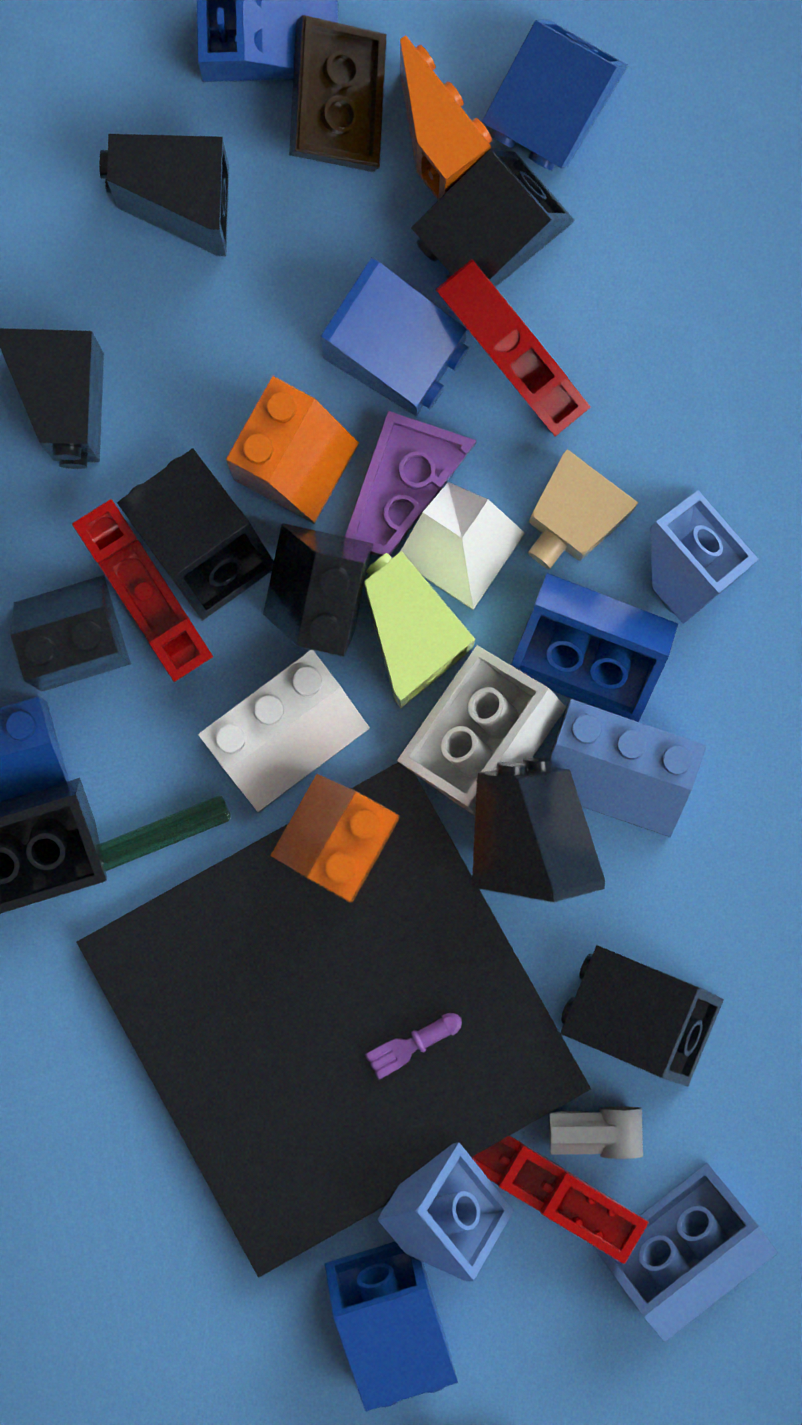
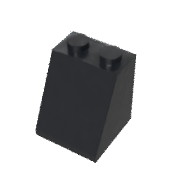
[99,134,229,256]
[411,149,575,287]
[0,328,104,469]
[117,448,274,621]
[263,523,374,656]
[10,575,131,692]
[472,758,605,902]
[560,945,724,1086]

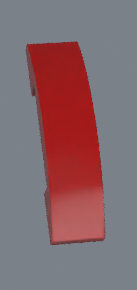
[72,499,213,682]

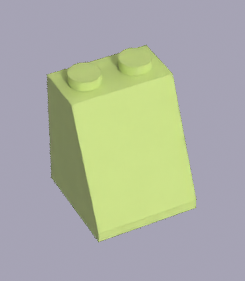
[364,551,475,708]

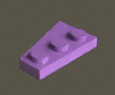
[345,411,476,557]

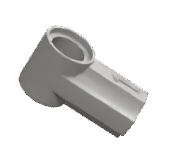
[549,1106,643,1159]

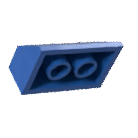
[511,573,678,722]
[0,697,69,802]

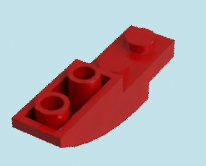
[435,259,591,437]

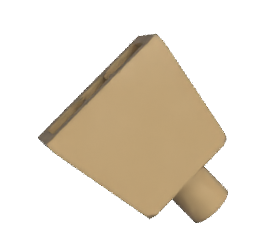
[528,449,638,569]

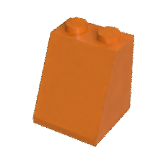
[226,376,359,524]
[270,774,399,902]

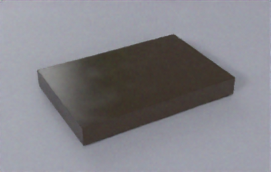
[289,15,387,172]

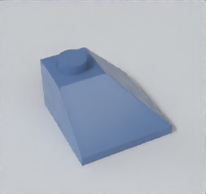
[650,490,759,624]
[377,1142,514,1282]

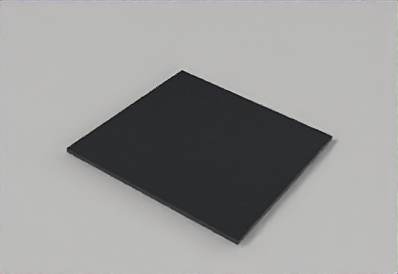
[76,762,591,1278]

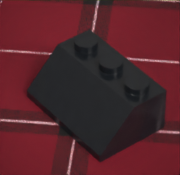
[0,778,107,914]

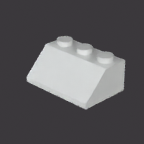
[397,645,567,815]
[198,649,370,812]

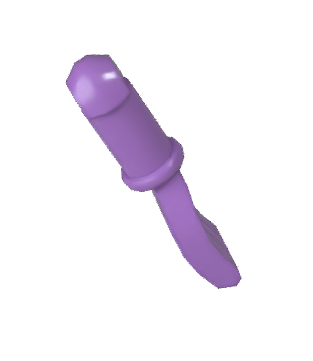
[365,1013,462,1080]

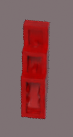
[471,1136,649,1264]

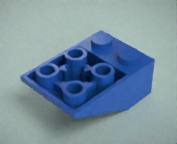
[197,0,338,82]

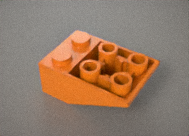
[400,35,492,200]

